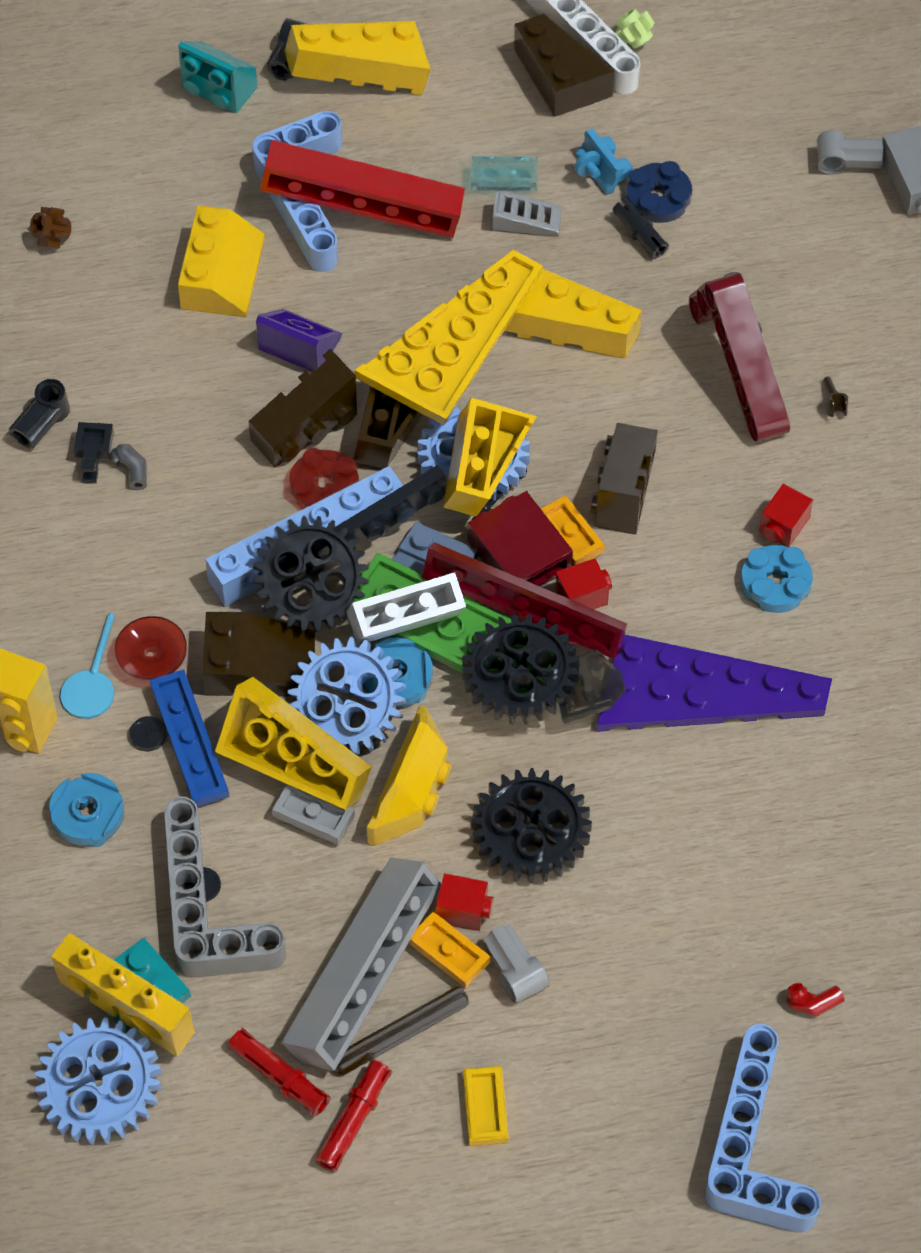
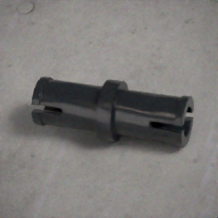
[612,197,669,259]

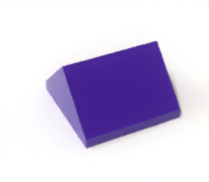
[256,309,342,372]

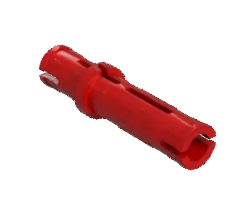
[228,1028,331,1117]
[315,1060,392,1172]

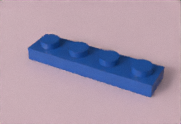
[149,669,229,807]

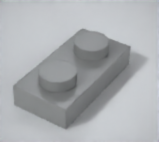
[272,784,355,845]

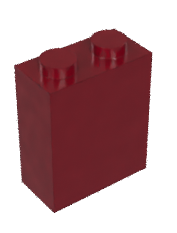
[467,491,573,587]

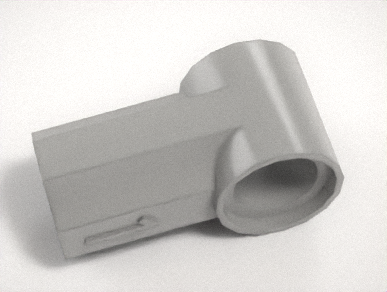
[817,130,883,175]
[483,925,550,1004]

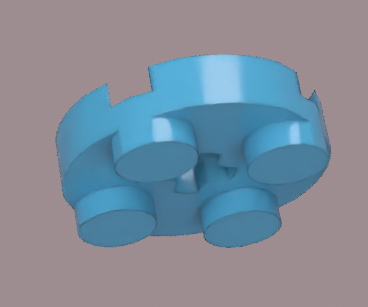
[741,545,813,613]
[363,637,433,707]
[49,773,125,847]

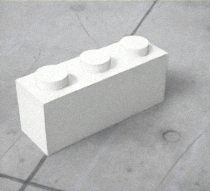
[346,573,466,645]

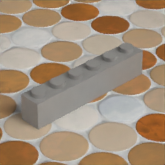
[282,857,441,1071]

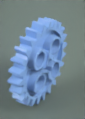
[418,402,530,501]
[288,637,407,756]
[35,1017,162,1144]

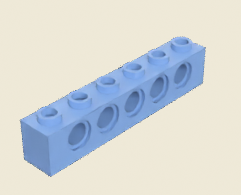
[205,466,403,607]

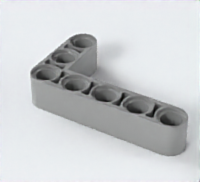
[164,796,286,978]

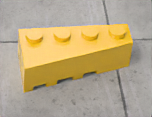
[504,268,642,358]
[215,677,372,810]

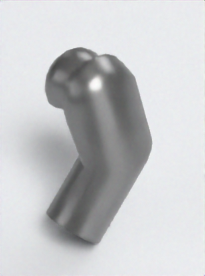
[110,443,147,490]

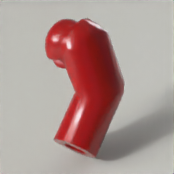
[787,983,845,1016]

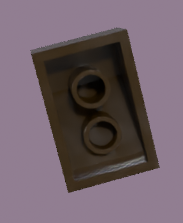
[202,612,316,696]

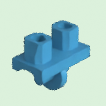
[574,129,633,194]

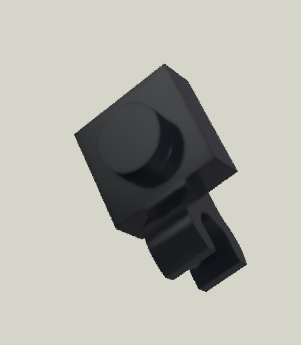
[74,422,114,483]

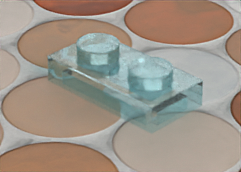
[471,156,537,191]

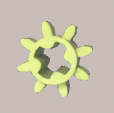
[615,8,654,49]

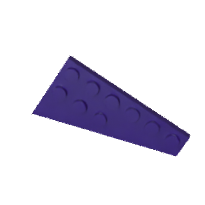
[597,635,832,732]

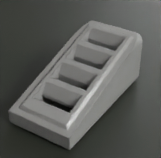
[493,191,562,236]

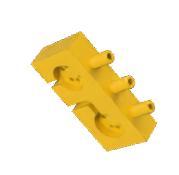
[51,932,195,1057]

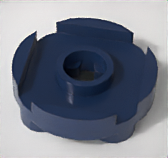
[626,161,692,223]

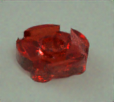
[289,448,359,509]

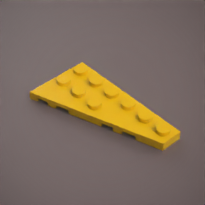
[354,250,543,425]

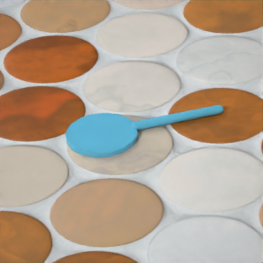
[60,613,115,719]

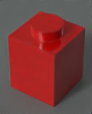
[759,484,813,547]
[555,558,612,609]
[436,873,494,931]

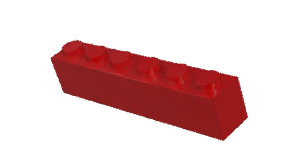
[259,140,465,238]

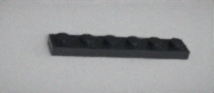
[257,465,447,588]

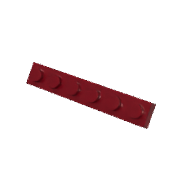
[422,542,628,659]

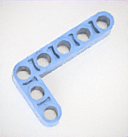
[252,111,342,272]
[705,1024,821,1233]

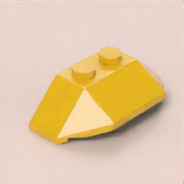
[367,705,452,846]

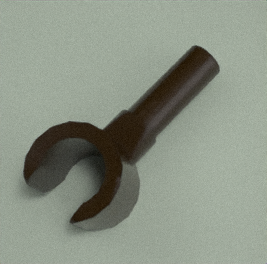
[823,376,848,417]

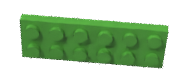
[344,552,553,694]

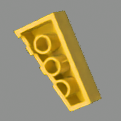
[285,21,430,95]

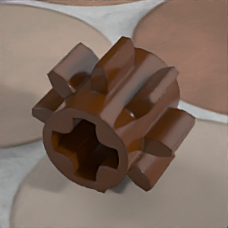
[30,206,72,248]

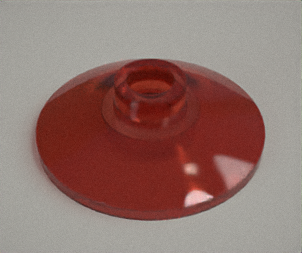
[115,616,187,680]

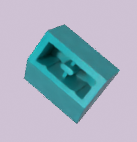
[178,41,258,114]

